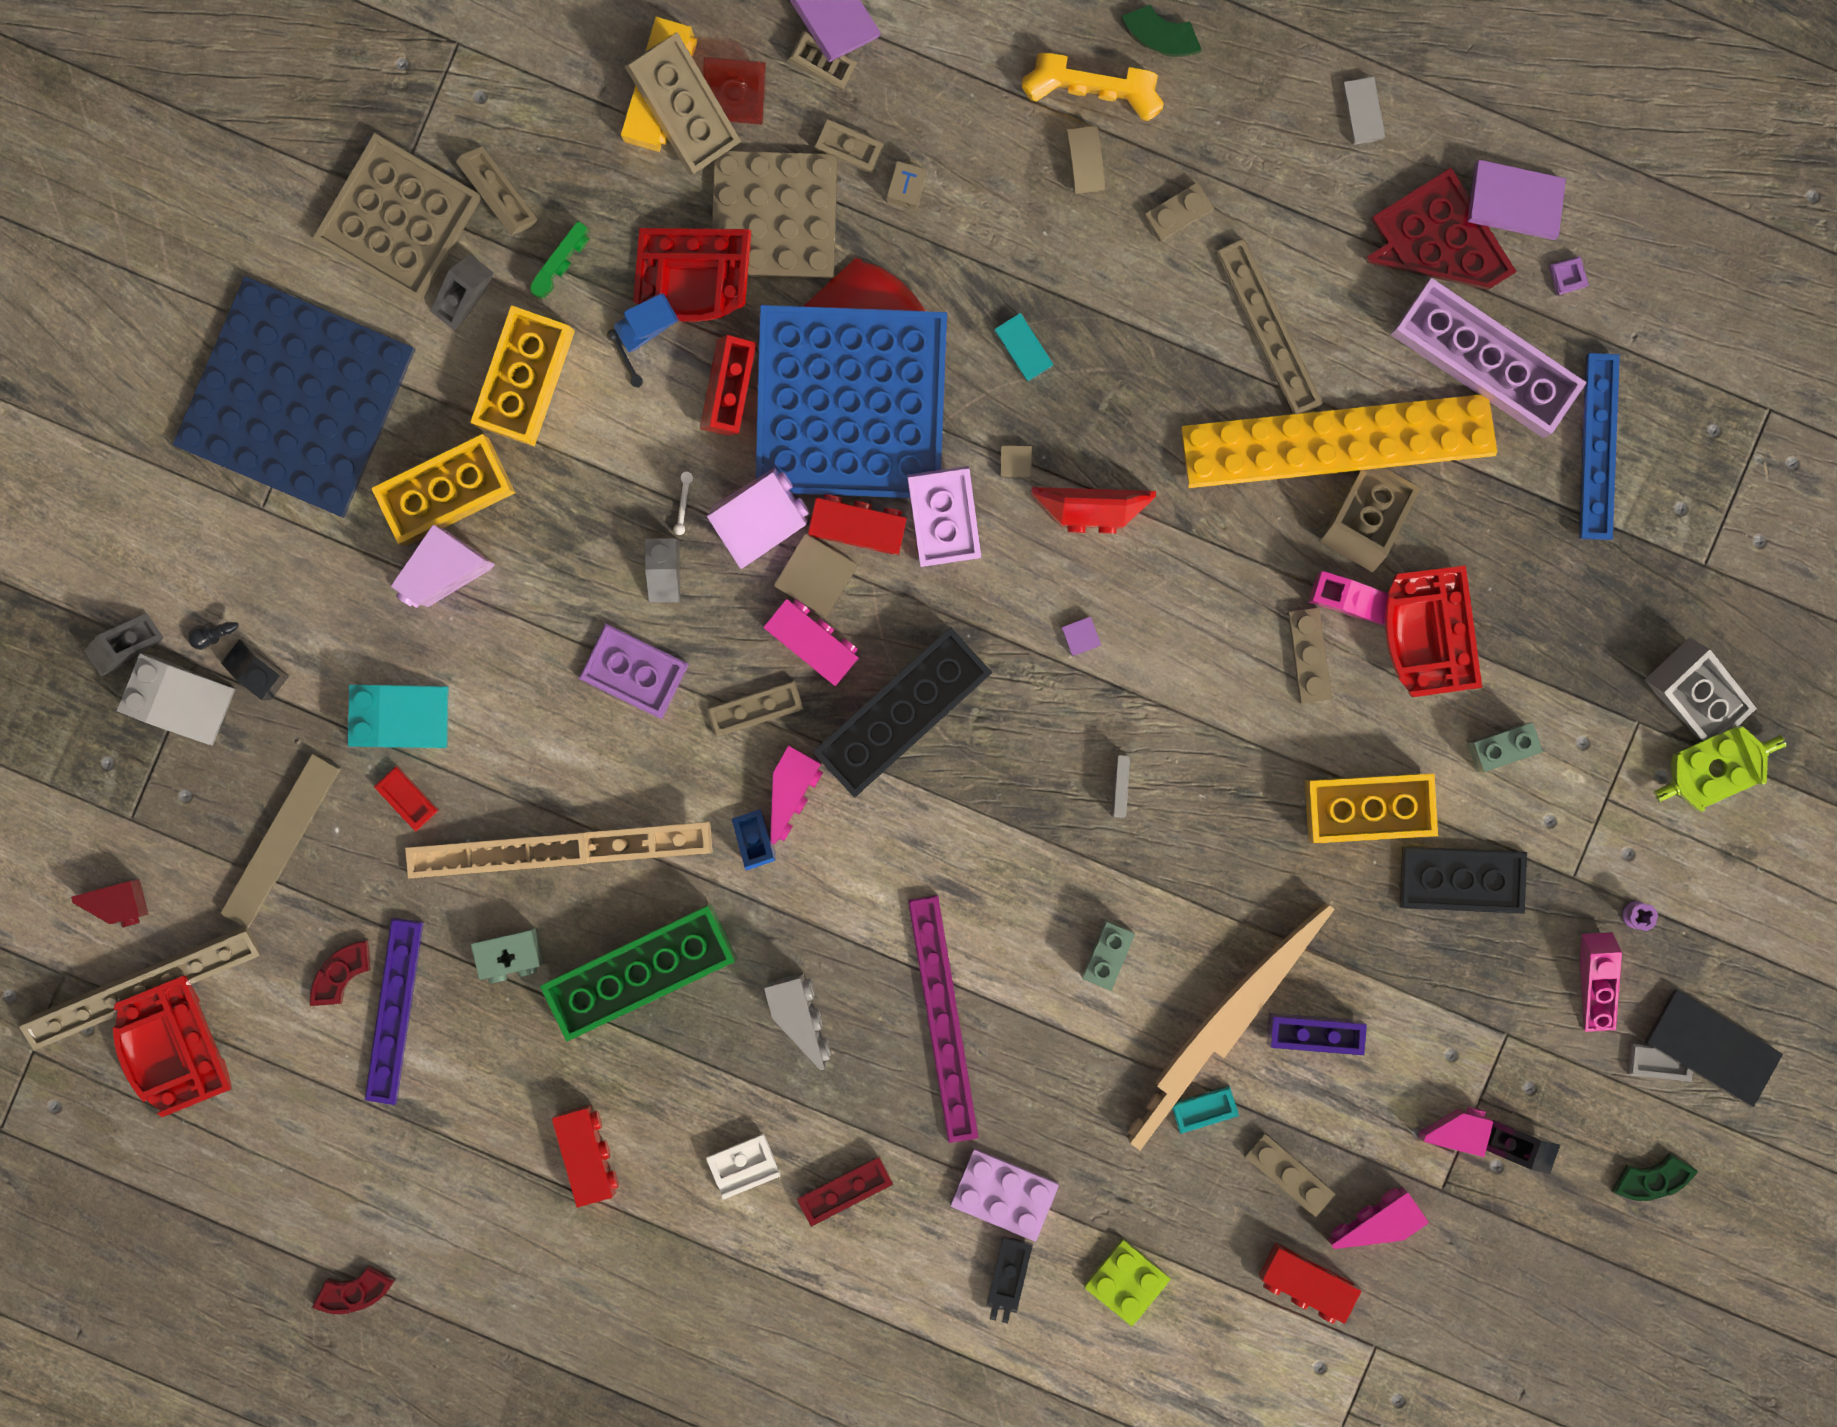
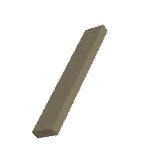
[1215,237,1323,415]
[220,754,341,928]

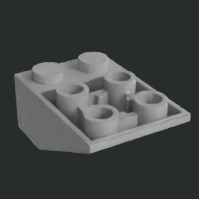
[764,972,831,1070]

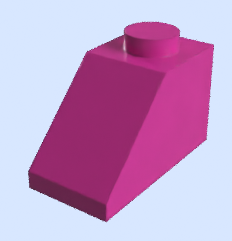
[1418,1106,1493,1157]

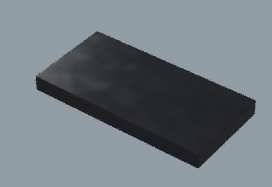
[1399,846,1527,914]
[1644,990,1783,1107]

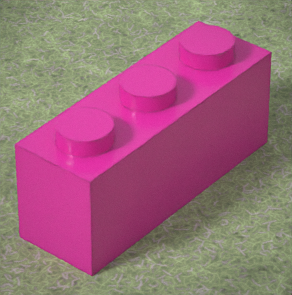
[763,599,859,687]

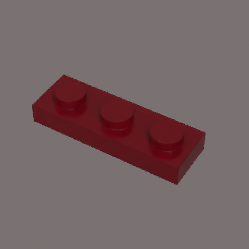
[797,1155,893,1227]

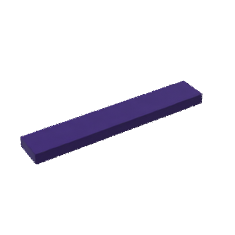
[364,917,424,1105]

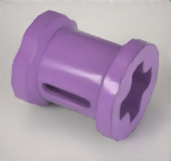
[1622,901,1658,931]

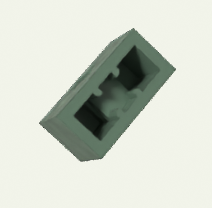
[1467,722,1543,772]
[1081,919,1135,991]
[471,928,544,984]

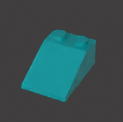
[348,685,449,748]

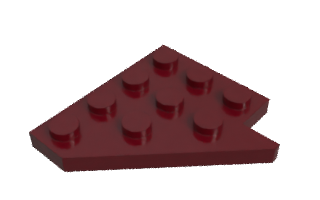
[1365,168,1517,290]

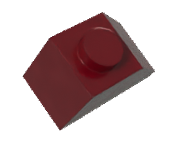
[71,879,149,928]

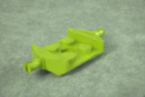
[1653,726,1786,812]

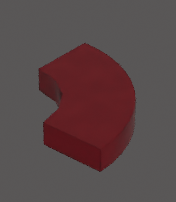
[310,940,371,1006]
[312,1265,396,1314]

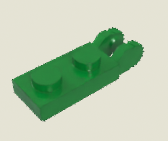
[530,221,590,299]

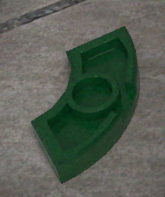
[1121,5,1202,57]
[1611,1154,1698,1201]

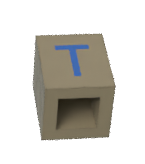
[887,159,927,211]

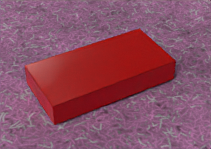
[374,766,439,832]

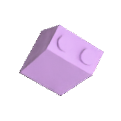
[707,468,809,569]
[391,525,495,608]

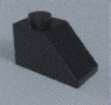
[221,639,289,700]
[1486,1119,1560,1174]

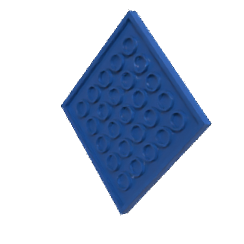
[756,305,947,498]

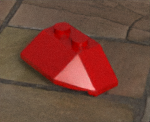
[1031,487,1156,534]

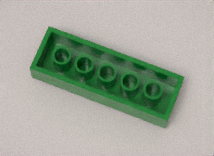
[540,904,738,1042]

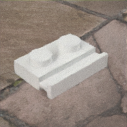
[706,1133,781,1200]

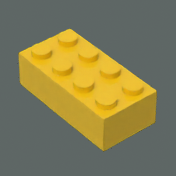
[470,305,575,447]
[371,434,516,547]
[1305,773,1438,843]

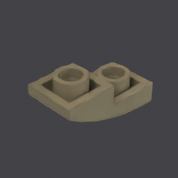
[1066,125,1106,194]

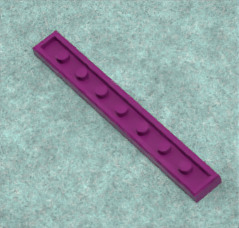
[908,895,979,1143]

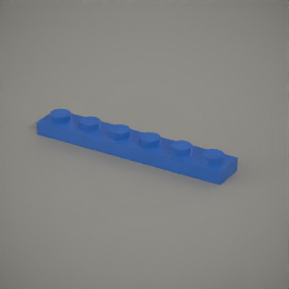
[1579,353,1620,540]

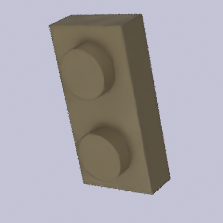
[815,119,884,174]
[1145,182,1214,242]

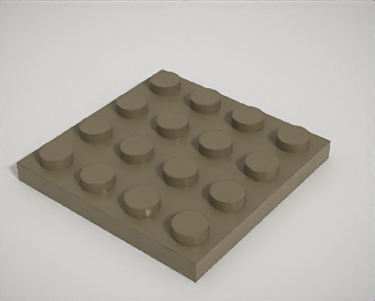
[312,133,482,303]
[712,151,838,279]

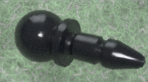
[187,622,239,650]

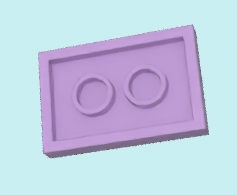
[907,466,981,567]
[950,1148,1059,1242]

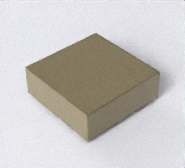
[1000,446,1032,478]

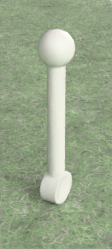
[673,472,693,535]

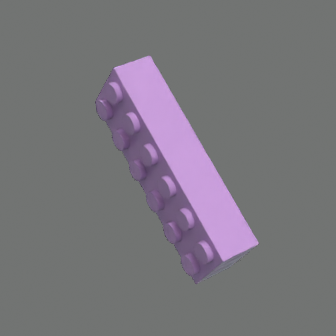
[1390,278,1587,438]

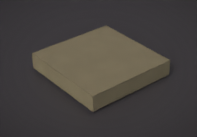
[774,534,858,618]

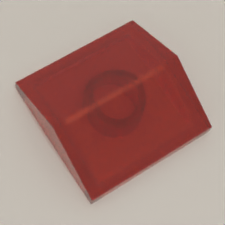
[703,57,766,125]

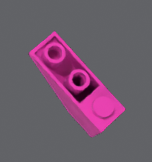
[1308,571,1388,626]
[771,745,824,845]
[1580,932,1622,1032]
[1327,1187,1429,1249]

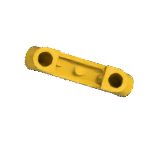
[1021,53,1164,121]

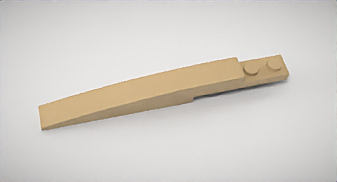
[405,822,713,879]
[1128,903,1335,1151]

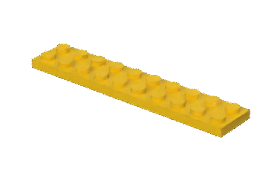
[1181,395,1498,488]

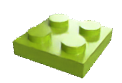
[1084,1238,1171,1327]

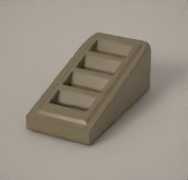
[787,31,857,90]

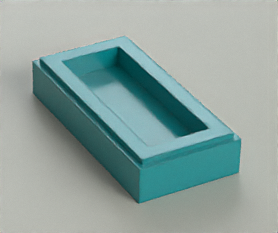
[994,313,1054,382]
[1172,1085,1239,1134]

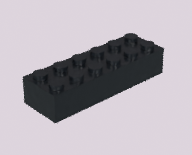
[813,627,993,798]

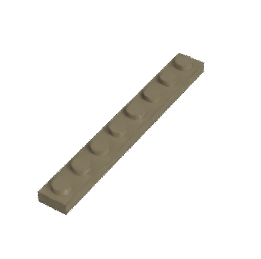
[19,925,261,1051]

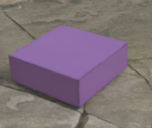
[1548,256,1589,296]
[1062,617,1101,656]

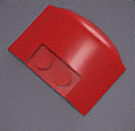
[633,228,752,322]
[803,258,925,311]
[1385,565,1483,697]
[113,975,232,1117]

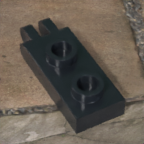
[986,1236,1033,1324]

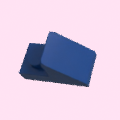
[614,294,679,352]
[732,809,776,870]

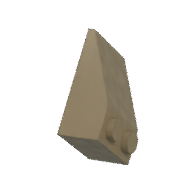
[1320,468,1421,572]

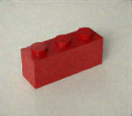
[700,335,756,436]
[808,494,907,556]
[552,1104,619,1208]
[1258,1242,1362,1324]

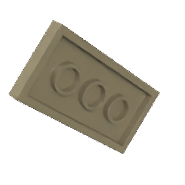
[624,32,741,175]

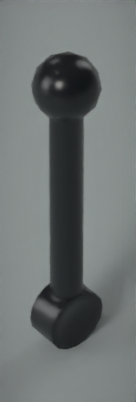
[607,329,643,388]

